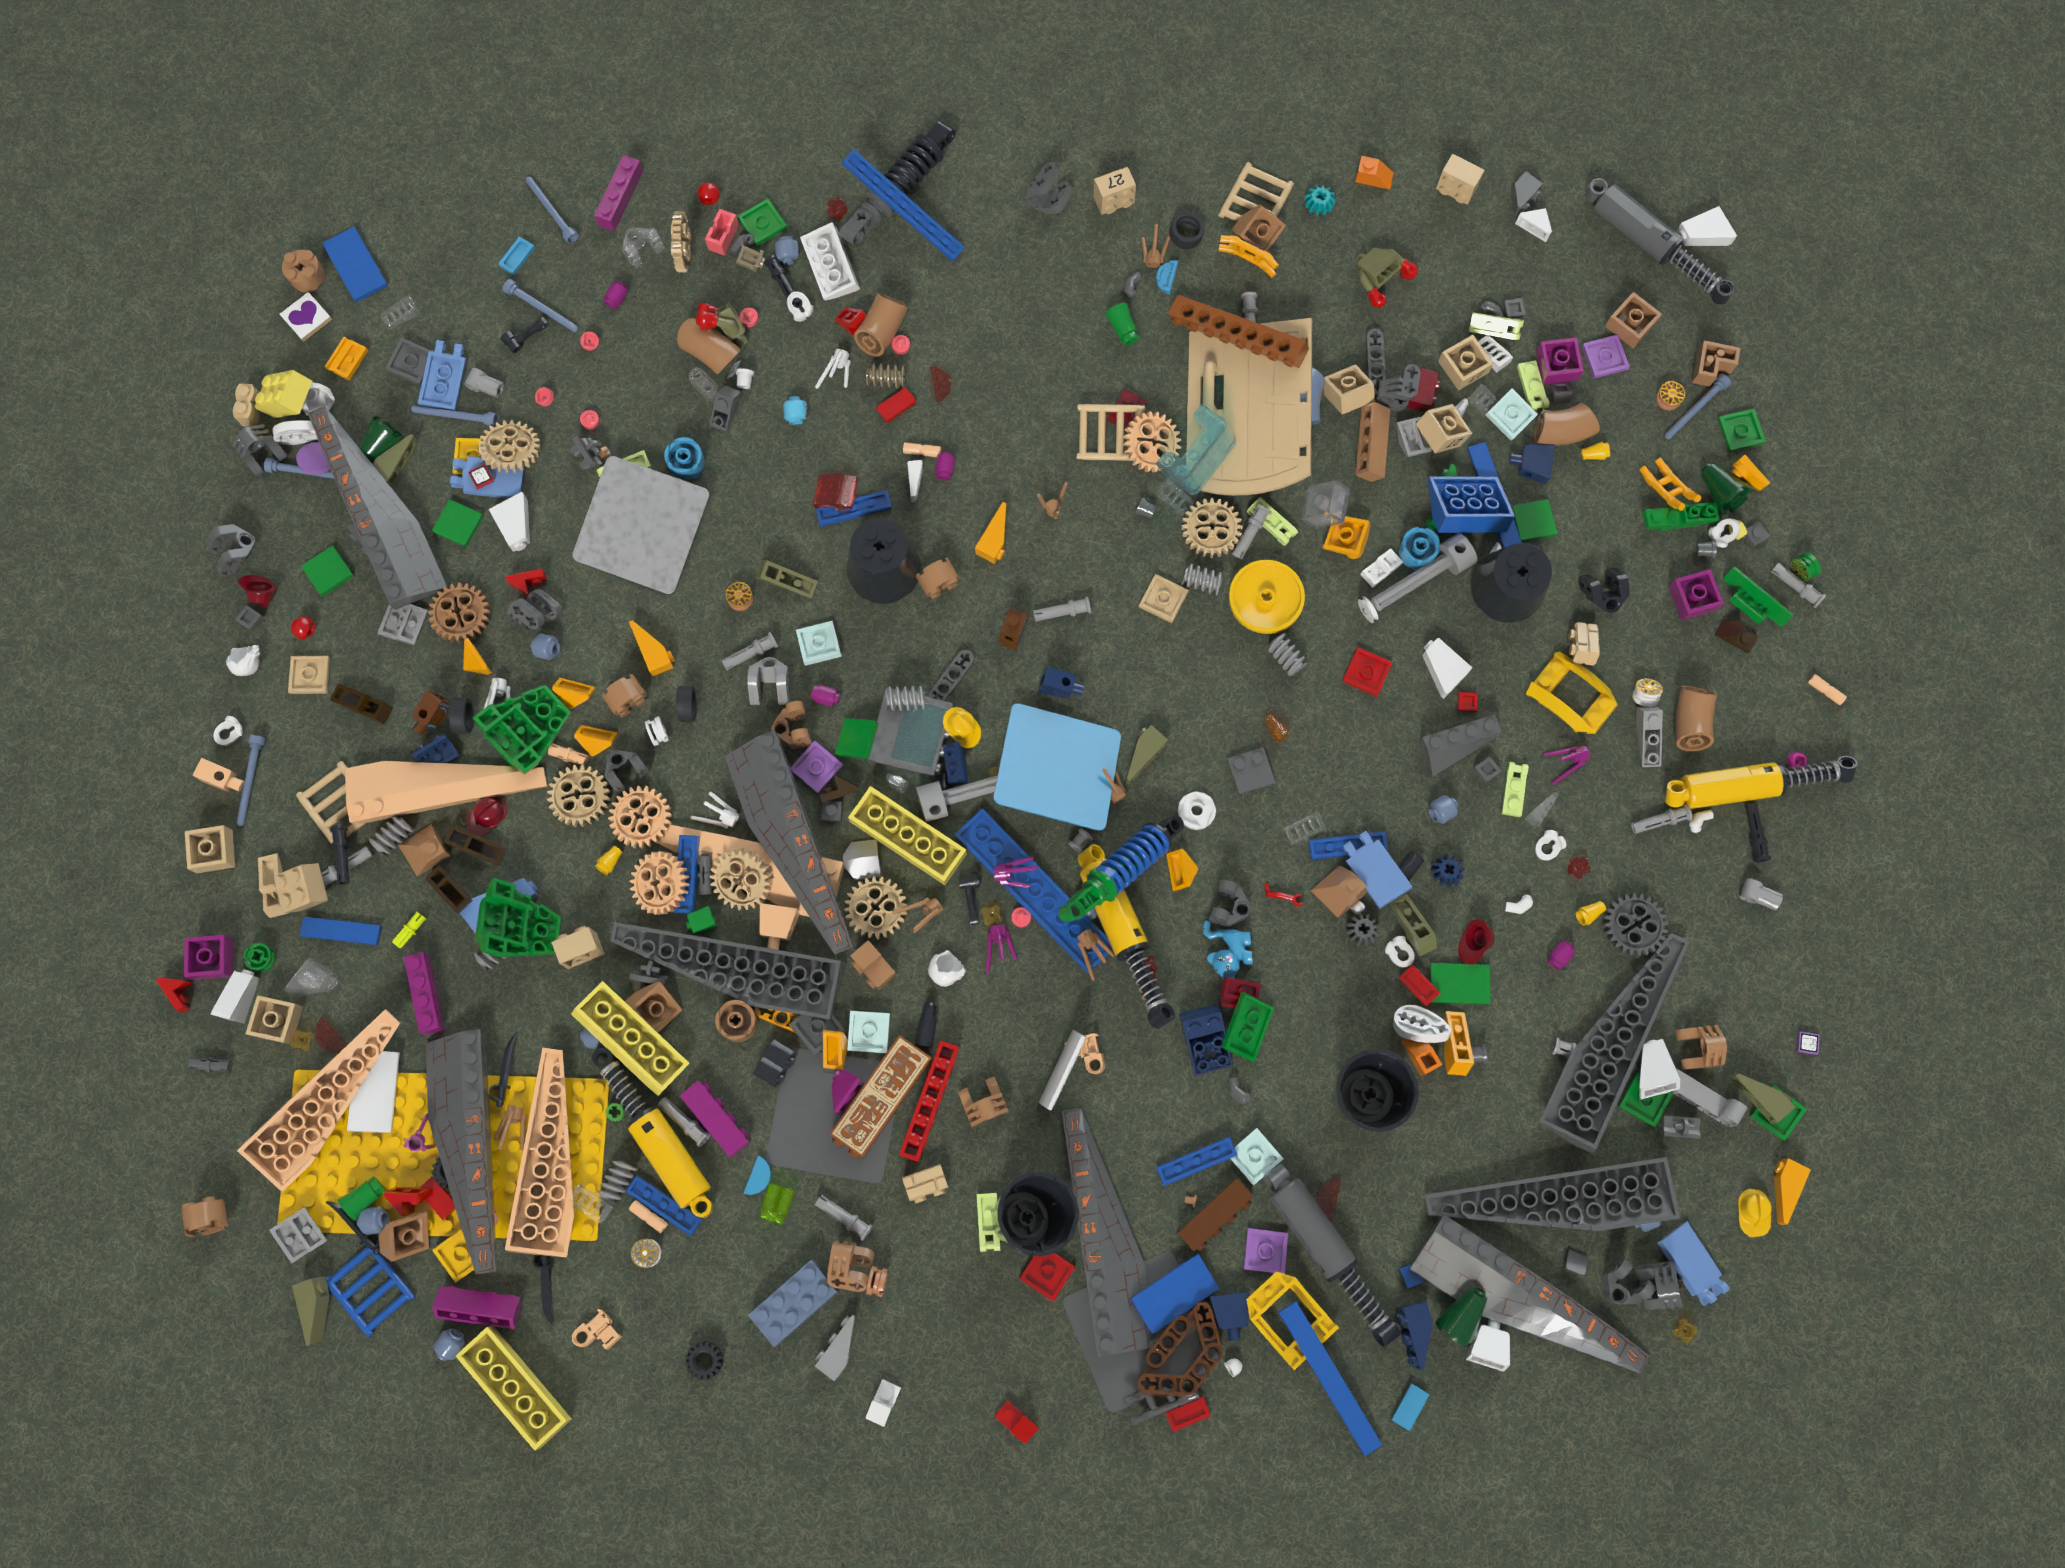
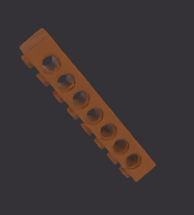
[1168,295,1309,368]

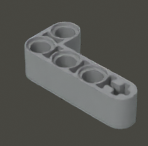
[1671,1069,1747,1127]

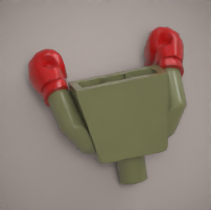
[1356,248,1418,308]
[696,302,748,347]

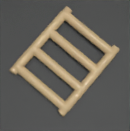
[1218,162,1294,222]
[1076,404,1145,461]
[296,761,365,843]

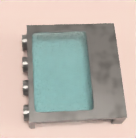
[867,687,953,779]

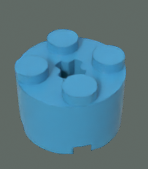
[664,437,705,480]
[1398,527,1440,571]

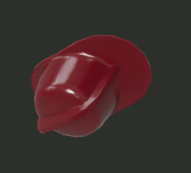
[238,574,277,607]
[465,797,508,836]
[1458,919,1495,964]

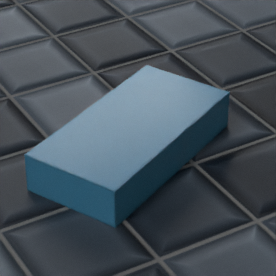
[498,236,535,275]
[1391,1383,1430,1431]

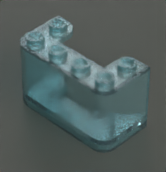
[1156,404,1236,495]

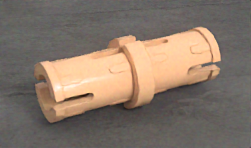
[548,743,589,766]

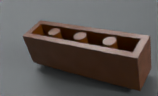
[1177,1178,1253,1252]

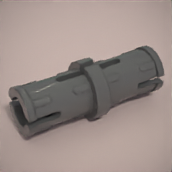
[698,854,713,895]
[188,1057,233,1073]

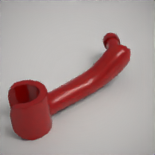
[1264,884,1304,907]

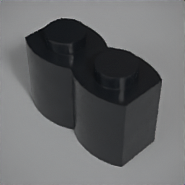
[753,1040,796,1087]

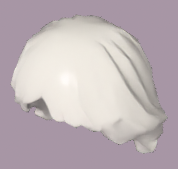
[302,382,335,416]
[226,645,260,676]
[928,950,966,987]

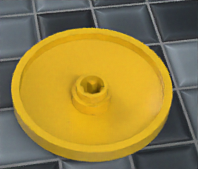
[1229,560,1305,634]

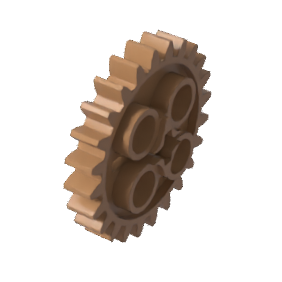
[428,582,491,643]

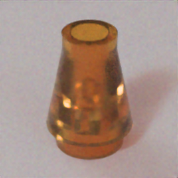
[1264,714,1290,743]

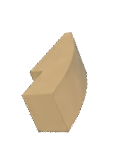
[258,853,288,918]

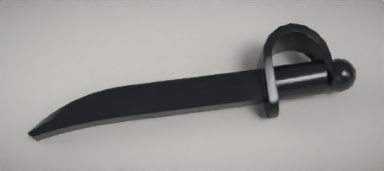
[489,1035,517,1107]
[326,1201,380,1255]
[532,1255,553,1324]

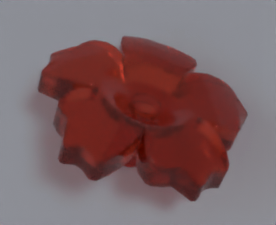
[827,198,847,221]
[1567,857,1591,879]

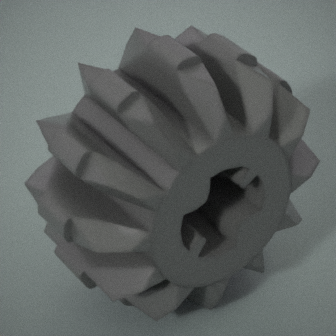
[1346,913,1380,947]

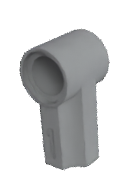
[464,368,504,398]
[1740,878,1783,910]

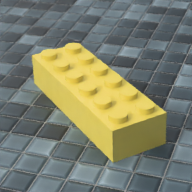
[848,786,967,885]
[571,981,689,1096]
[456,1326,572,1450]

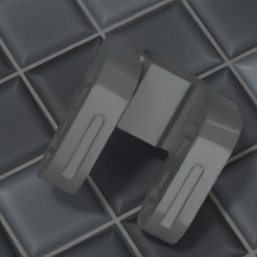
[1025,162,1073,214]
[1377,364,1421,411]
[232,424,288,477]
[206,524,255,577]
[507,589,562,630]
[604,750,650,794]
[1209,879,1251,928]
[1602,1258,1657,1304]
[1634,1262,1684,1310]

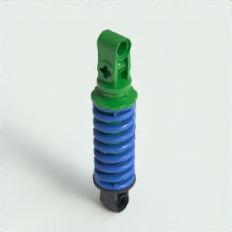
[1059,815,1184,922]

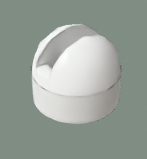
[1224,1359,1242,1377]

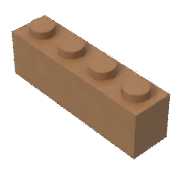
[1356,402,1390,482]

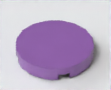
[296,442,330,475]

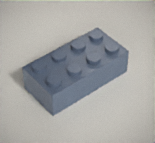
[748,1260,839,1347]

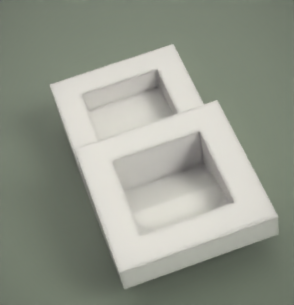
[1360,549,1403,588]

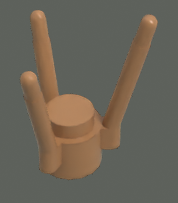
[1141,224,1170,268]
[1037,482,1068,519]
[1102,768,1127,804]
[892,897,943,933]
[1077,929,1115,980]
[494,1105,527,1151]

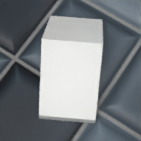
[1515,208,1552,242]

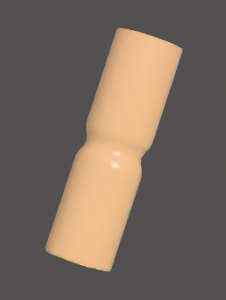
[903,442,941,457]
[1808,674,1847,705]
[629,1200,668,1233]

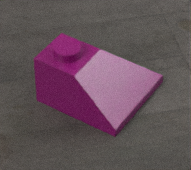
[831,1068,864,1116]

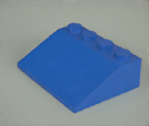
[1428,477,1515,533]

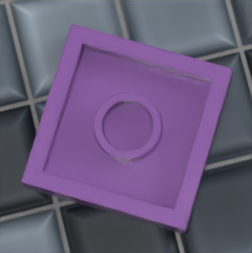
[1582,335,1630,379]
[790,741,844,794]
[1244,1228,1288,1274]

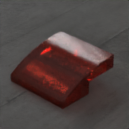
[813,474,858,511]

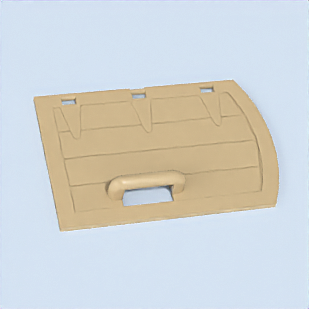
[1186,318,1312,496]

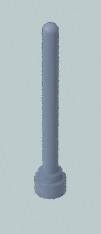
[526,177,579,244]
[502,279,578,332]
[1665,374,1731,440]
[411,405,499,428]
[264,457,334,479]
[236,735,266,826]

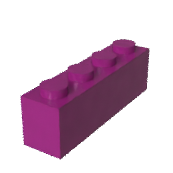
[594,155,643,231]
[404,952,445,1035]
[680,1080,751,1158]
[432,1286,522,1329]

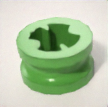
[606,1103,625,1122]

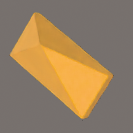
[463,638,492,675]
[552,678,596,709]
[574,725,618,756]
[1166,849,1198,891]
[823,1030,848,1070]

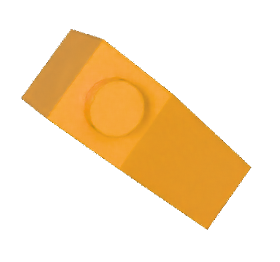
[975,502,1006,564]
[629,620,675,676]
[1444,1011,1474,1076]
[1774,1158,1811,1225]

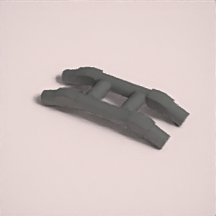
[1123,1370,1200,1425]

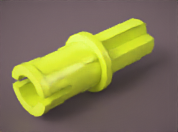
[393,911,426,948]

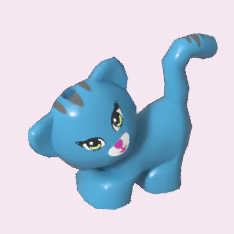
[1202,920,1253,979]

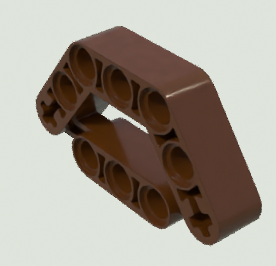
[1136,1302,1223,1397]

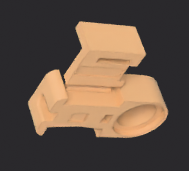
[1064,1033,1105,1074]
[572,1309,622,1350]

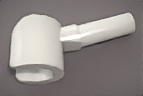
[1350,901,1365,915]

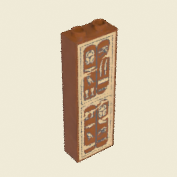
[830,1035,932,1159]

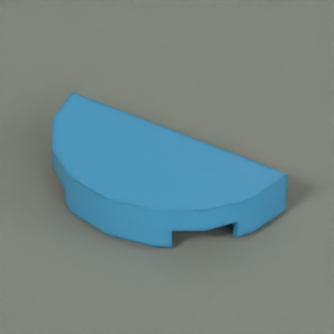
[1156,260,1178,295]
[743,1156,772,1195]

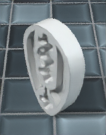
[273,421,318,445]
[1393,1005,1451,1043]

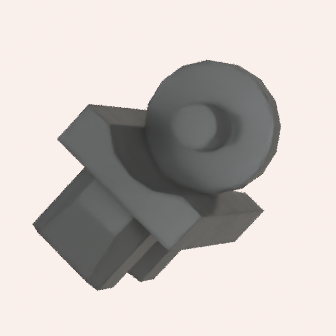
[570,436,603,471]
[629,961,669,991]
[1663,1116,1701,1139]

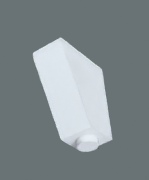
[1676,206,1737,246]
[489,492,530,552]
[1422,638,1472,699]
[211,969,260,1023]
[1639,1039,1680,1099]

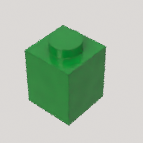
[686,906,718,936]

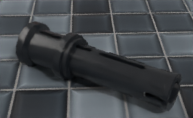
[764,255,801,307]
[1745,803,1771,863]
[330,825,350,885]

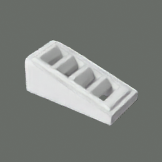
[1478,335,1513,373]
[908,460,923,502]

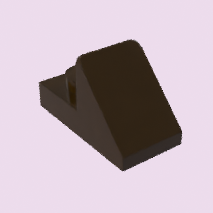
[1715,619,1759,653]
[820,773,859,803]

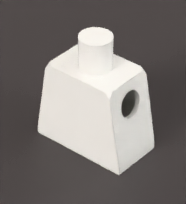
[1466,1318,1510,1371]

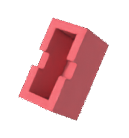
[705,209,739,256]

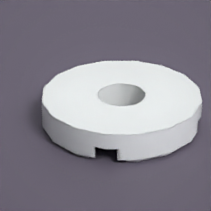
[1177,791,1216,830]

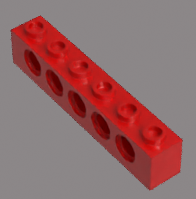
[899,1041,960,1163]

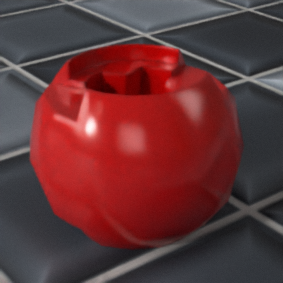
[697,182,720,205]
[291,616,316,640]

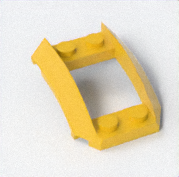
[1526,651,1618,734]
[1246,1271,1339,1370]

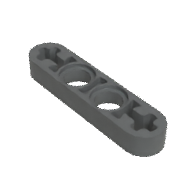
[1366,328,1386,398]
[925,650,974,713]

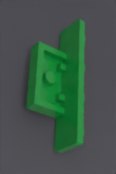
[1723,567,1793,627]

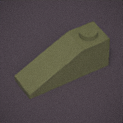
[372,434,419,488]
[755,560,818,599]
[1126,725,1168,785]
[1390,894,1437,956]
[1730,1073,1795,1124]
[292,1276,329,1346]

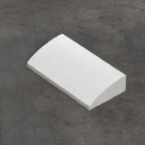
[800,222,860,300]
[1039,1030,1087,1110]
[347,1051,400,1133]

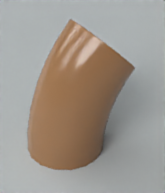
[854,293,909,356]
[677,318,741,375]
[1533,403,1600,446]
[1675,686,1718,751]

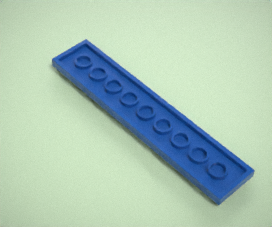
[954,808,1113,974]

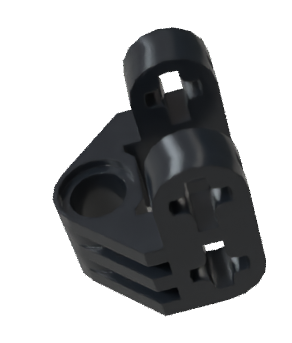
[1578,567,1630,613]

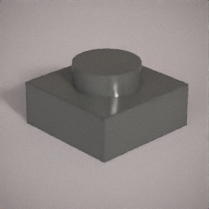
[1503,298,1526,319]
[1745,521,1770,547]
[235,605,264,632]
[1473,756,1502,784]
[821,801,842,822]

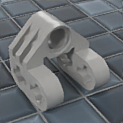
[748,657,789,705]

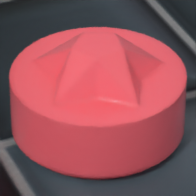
[740,308,758,327]
[580,331,599,351]
[892,335,910,355]
[535,387,554,407]
[580,410,600,430]
[1012,907,1031,928]

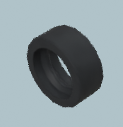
[1169,212,1205,249]
[676,685,697,722]
[449,697,474,734]

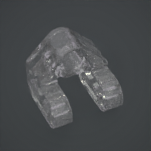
[622,227,665,269]

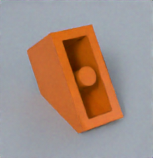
[1355,156,1394,190]

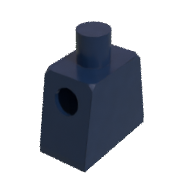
[1509,445,1555,484]
[1038,666,1084,699]
[1209,1292,1249,1341]

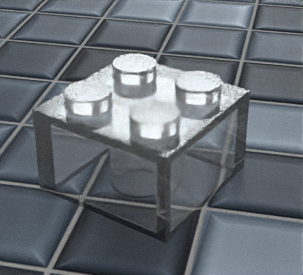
[1301,480,1351,529]

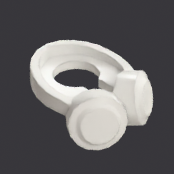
[787,292,814,322]
[1709,518,1740,548]
[214,716,243,746]
[1535,830,1566,861]
[1385,936,1414,967]

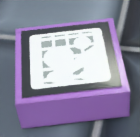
[1796,1032,1820,1055]

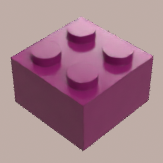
[1536,337,1584,385]
[1668,569,1724,621]
[184,935,233,980]

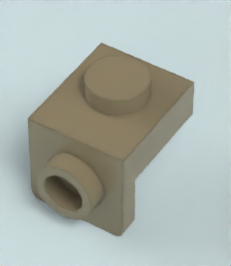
[736,245,765,272]

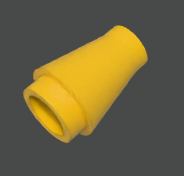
[1581,441,1610,460]
[595,846,623,875]
[1576,901,1606,926]

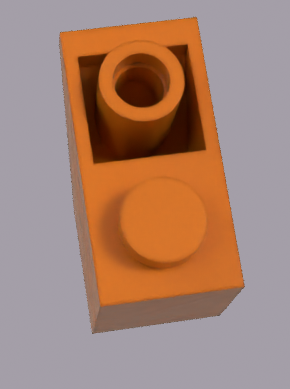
[1401,1039,1442,1076]

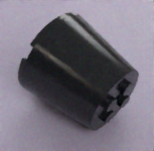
[847,519,921,604]
[1471,543,1552,623]
[1336,1049,1419,1132]
[992,1172,1079,1256]

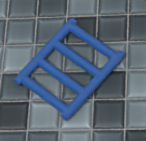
[325,1245,415,1337]

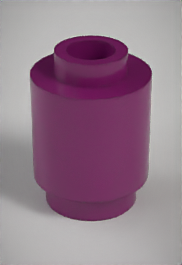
[603,281,628,310]
[935,452,955,480]
[811,684,841,707]
[1547,940,1576,970]

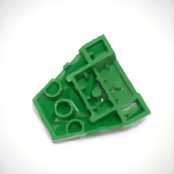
[473,685,571,775]
[475,878,561,957]

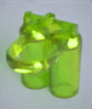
[760,1183,795,1224]

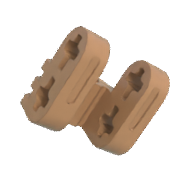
[772,701,812,749]
[1675,1025,1727,1070]
[958,1076,1009,1127]
[827,1240,875,1292]

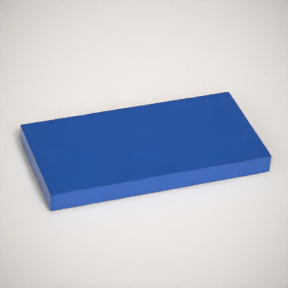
[322,227,388,302]
[1130,1253,1219,1334]

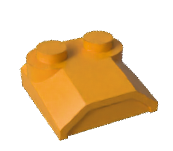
[1730,455,1770,492]
[1323,514,1370,559]

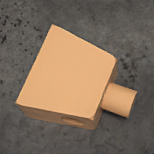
[193,758,244,792]
[760,903,800,950]

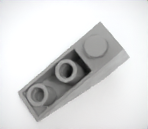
[1636,706,1663,767]
[815,1315,856,1381]

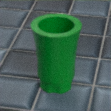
[1105,303,1139,346]
[337,1176,386,1221]

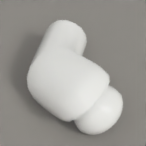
[1689,809,1713,833]
[1504,895,1533,914]

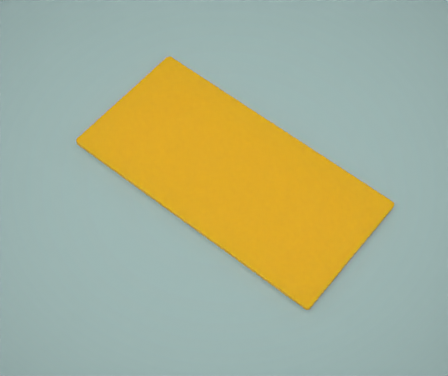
[277,1070,610,1241]

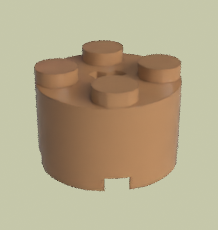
[282,250,325,292]
[916,558,959,599]
[601,674,647,718]
[715,1000,758,1042]
[182,1197,228,1237]

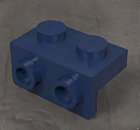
[412,734,461,764]
[943,742,968,785]

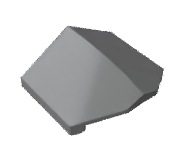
[1396,417,1432,457]
[843,839,881,880]

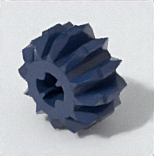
[1431,854,1465,888]

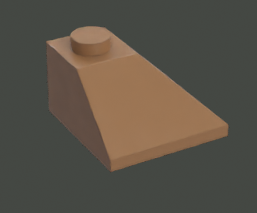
[1231,205,1286,251]
[398,824,451,877]
[1311,865,1367,918]
[625,981,682,1033]
[379,1211,429,1262]

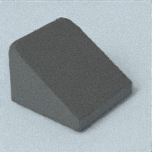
[1550,382,1573,405]
[1562,1249,1588,1276]

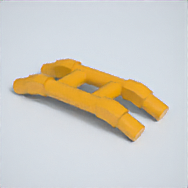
[1219,235,1279,278]
[1639,458,1701,510]

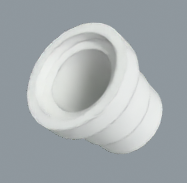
[736,369,754,389]

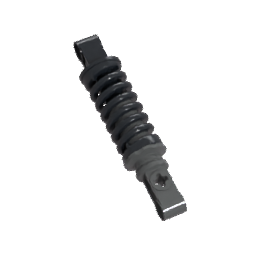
[840,121,956,246]

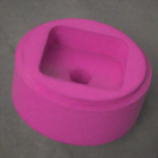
[1786,752,1807,770]

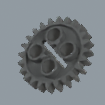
[1603,893,1668,957]

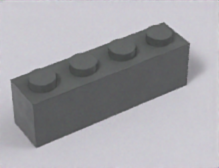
[1419,714,1501,778]

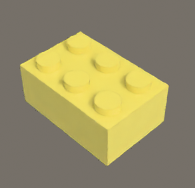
[254,370,312,418]

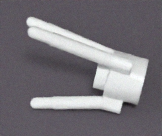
[815,349,851,389]
[483,678,511,709]
[690,792,739,829]

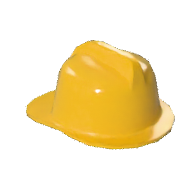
[943,707,981,748]
[1738,1189,1772,1237]

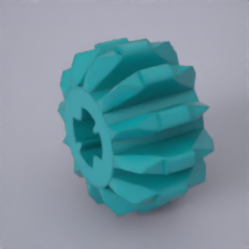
[1305,184,1335,216]

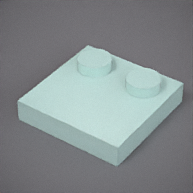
[1485,388,1538,440]
[796,621,841,666]
[847,1011,890,1053]
[1230,1128,1284,1185]

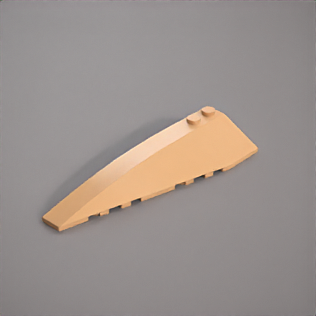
[345,761,547,825]
[657,825,844,917]
[237,1009,400,1191]
[505,1048,574,1257]

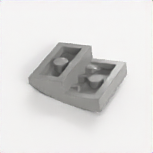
[378,604,428,645]
[269,1207,327,1263]

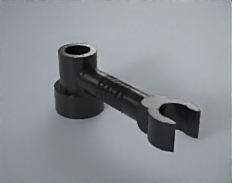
[500,317,549,353]
[958,872,980,925]

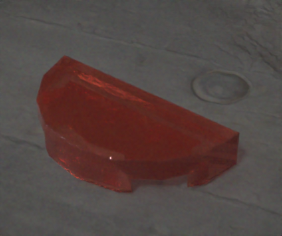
[930,367,951,402]
[315,1017,348,1051]
[1316,1181,1341,1221]

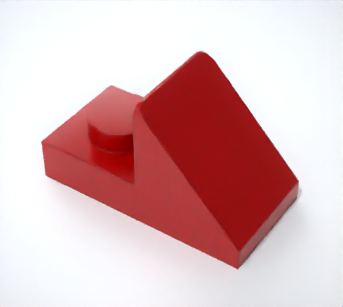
[834,307,867,336]
[505,569,547,597]
[156,978,193,1013]
[384,1187,431,1217]
[994,1400,1039,1444]

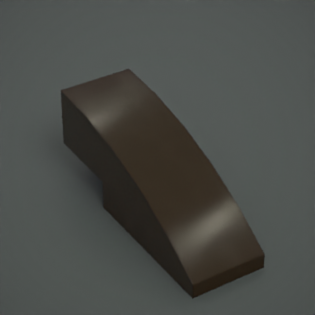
[329,683,393,724]
[443,825,507,866]
[425,865,473,914]

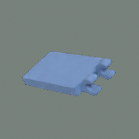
[418,340,467,411]
[450,456,525,499]
[1343,831,1412,909]
[1657,1222,1730,1306]

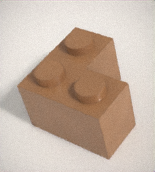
[1692,340,1740,387]
[850,941,897,990]

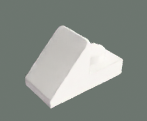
[866,1379,901,1427]

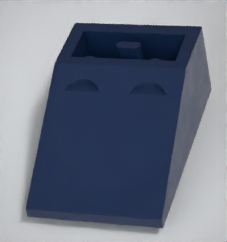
[1178,1004,1233,1076]
[1395,1301,1433,1371]

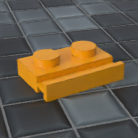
[325,337,369,381]

